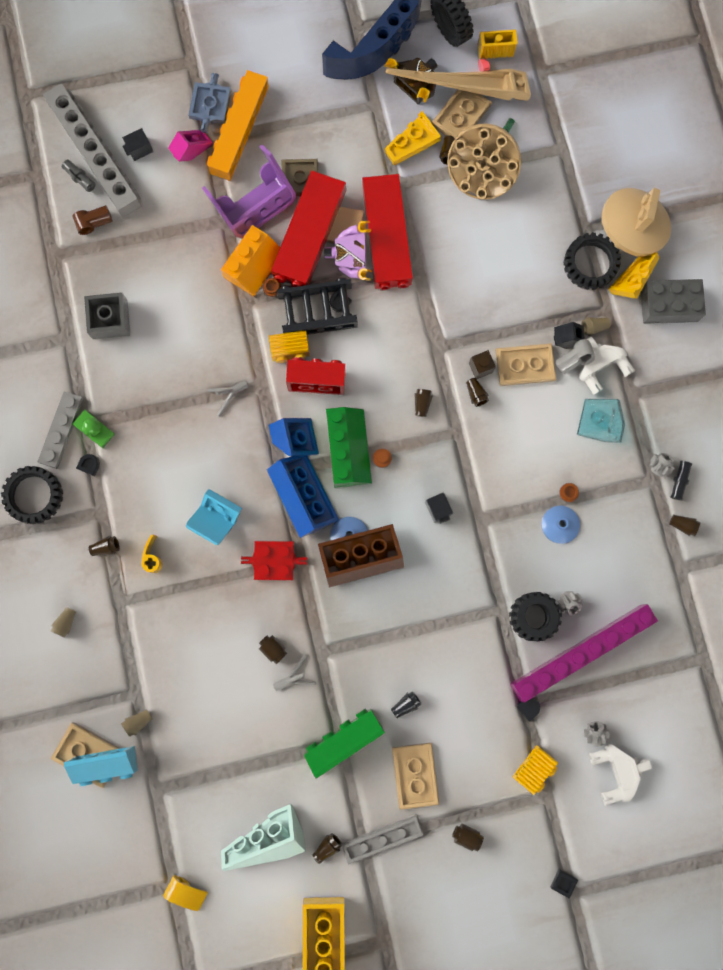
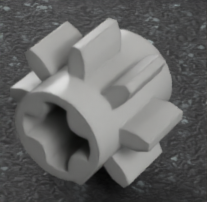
[650,453,675,476]
[558,591,583,615]
[584,721,610,746]

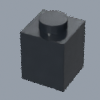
[122,128,153,161]
[554,322,585,349]
[425,492,453,524]

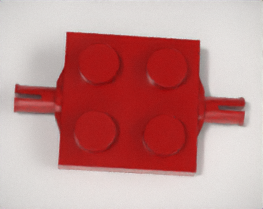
[241,541,307,580]

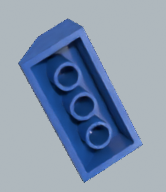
[266,456,339,538]

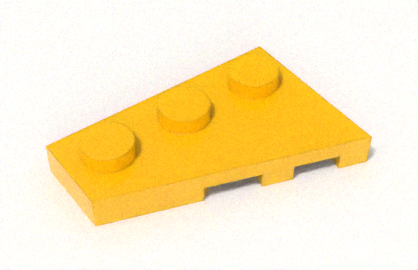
[385,111,441,166]
[608,252,660,299]

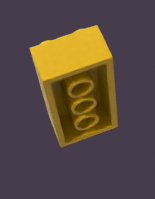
[303,897,345,970]

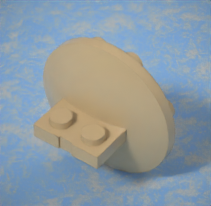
[447,123,522,200]
[602,188,671,257]

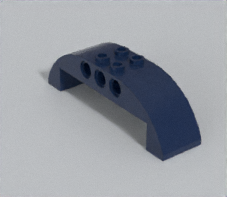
[322,0,422,80]

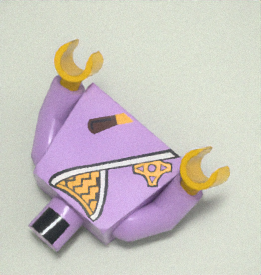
[324,221,372,281]

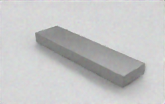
[342,815,424,865]

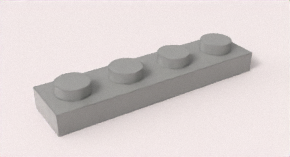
[37,391,84,469]

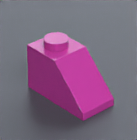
[168,130,213,162]

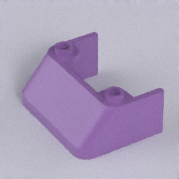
[202,145,296,238]

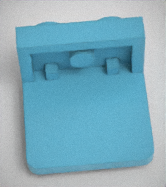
[186,489,242,545]

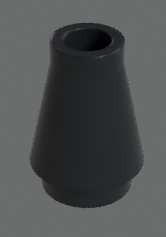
[391,691,421,719]

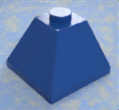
[268,418,319,456]

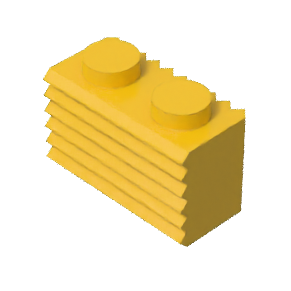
[477,29,518,59]
[268,330,310,363]
[512,745,558,795]

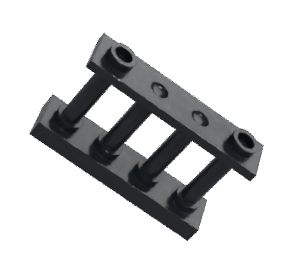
[277,278,358,335]

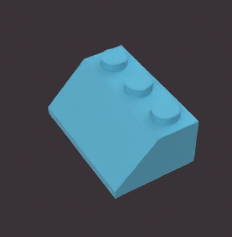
[64,746,138,786]

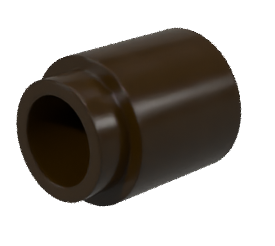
[259,635,288,664]
[452,824,484,852]

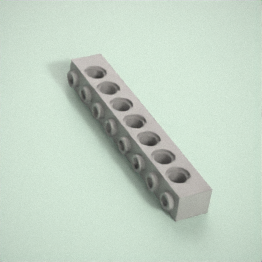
[43,83,141,218]

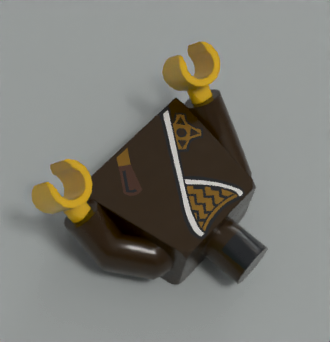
[384,58,438,104]

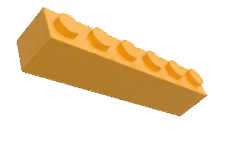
[207,70,269,181]

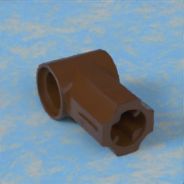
[72,205,113,235]

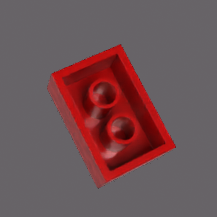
[286,357,346,395]

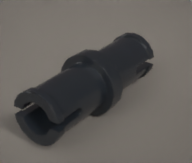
[670,461,692,501]

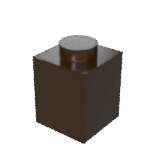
[469,350,496,379]

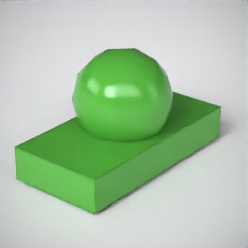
[73,410,115,448]

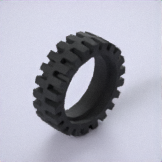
[430,0,474,47]
[564,232,621,290]
[1,466,63,524]

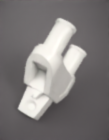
[579,337,635,395]
[588,744,652,806]

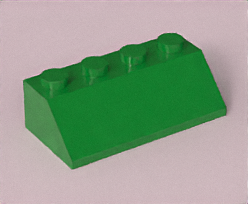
[326,407,372,488]
[304,708,385,779]

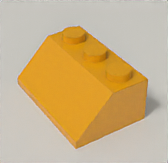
[221,225,280,297]

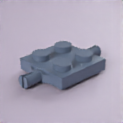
[188,73,231,133]

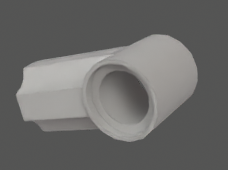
[556,339,595,374]

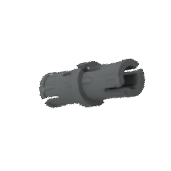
[61,159,96,192]

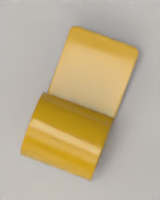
[141,535,163,573]
[163,875,207,911]

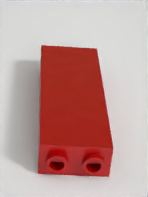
[271,170,347,287]
[362,174,413,290]

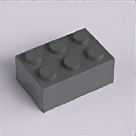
[641,279,706,324]

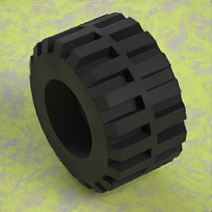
[509,592,562,642]

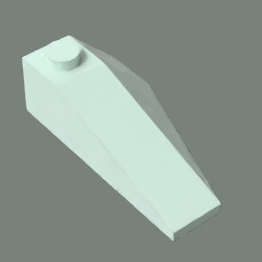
[221,804,306,871]

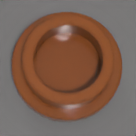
[263,278,281,297]
[373,449,392,468]
[559,483,579,502]

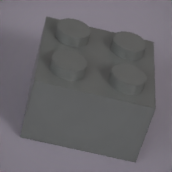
[84,292,130,339]

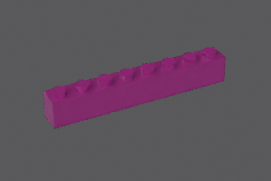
[510,604,658,703]

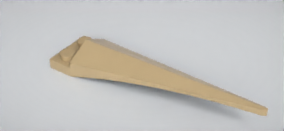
[385,68,531,101]

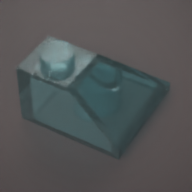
[577,399,625,443]

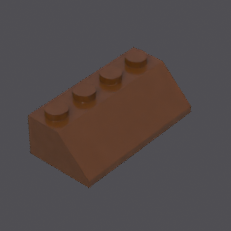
[318,524,404,588]

